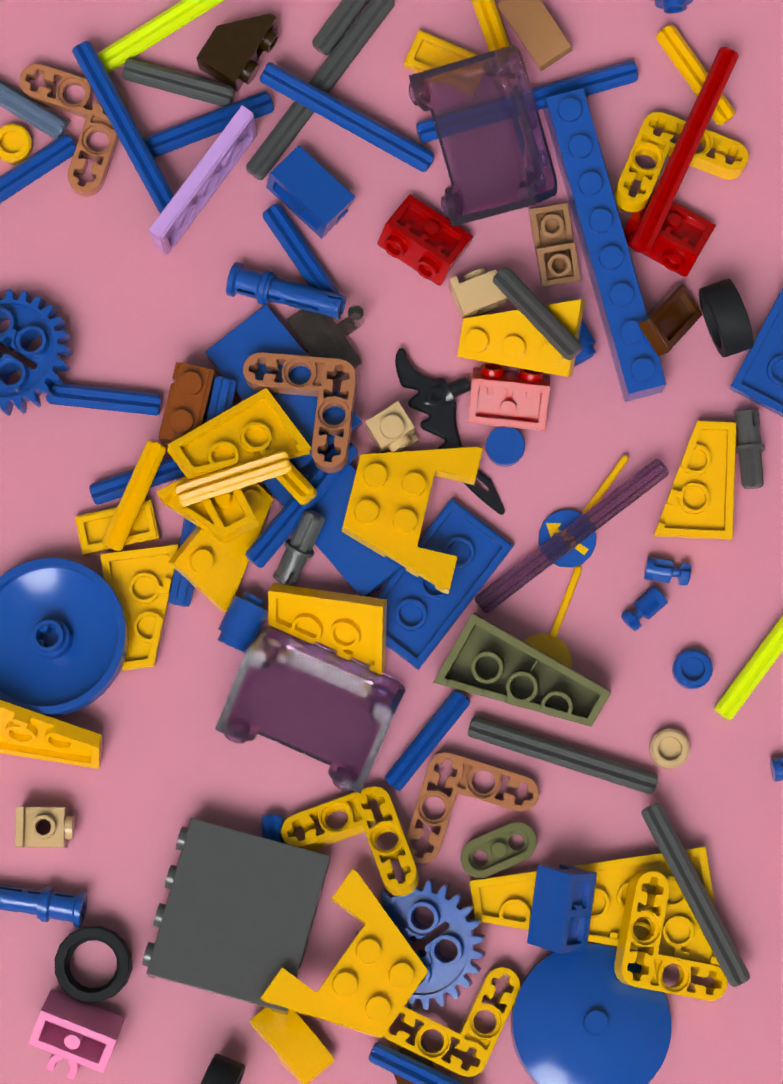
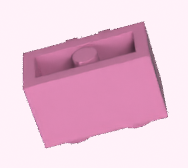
[28,989,125,1080]

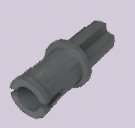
[734,410,765,489]
[273,510,325,586]

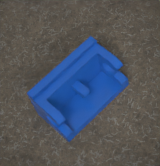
[266,146,355,239]
[527,864,597,954]

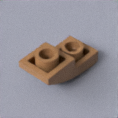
[497,0,573,71]
[528,202,581,287]

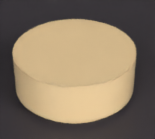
[649,729,690,769]

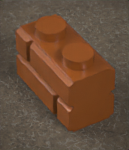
[158,362,216,446]

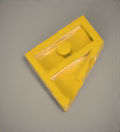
[156,477,260,544]

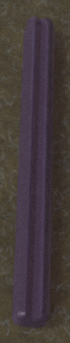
[475,459,669,613]

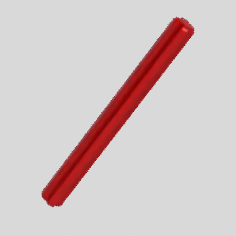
[631,47,738,254]

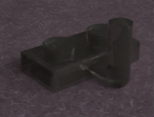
[286,305,364,383]

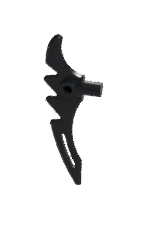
[395,348,505,515]

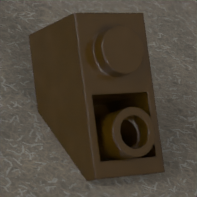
[196,13,280,92]

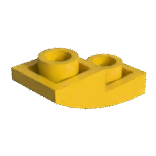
[250,1007,335,1084]

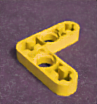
[614,112,749,212]
[281,786,419,897]
[614,870,727,1001]
[383,967,520,1077]

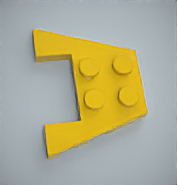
[342,447,483,594]
[259,869,428,1039]

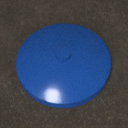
[0,558,129,716]
[511,944,672,1084]

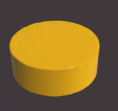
[0,124,33,165]

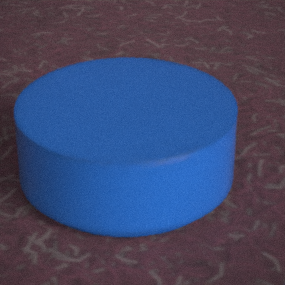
[486,427,525,467]
[672,649,713,689]

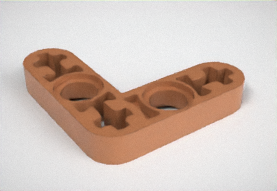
[19,64,129,197]
[243,352,357,473]
[406,752,539,864]

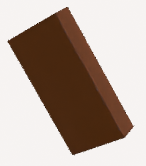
[638,283,702,356]

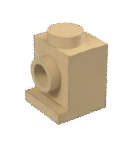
[449,268,507,321]
[365,401,419,453]
[15,806,75,848]

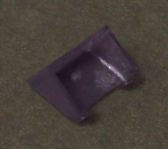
[409,45,558,227]
[215,626,405,794]

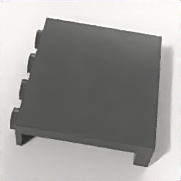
[142,818,330,1015]

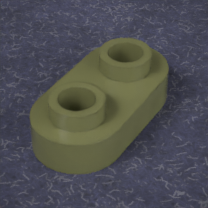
[460,822,537,878]

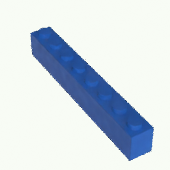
[543,88,666,402]

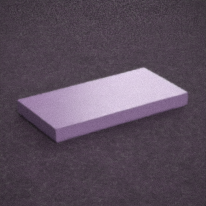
[149,105,257,255]

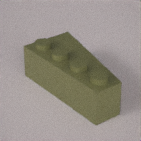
[433,613,611,727]

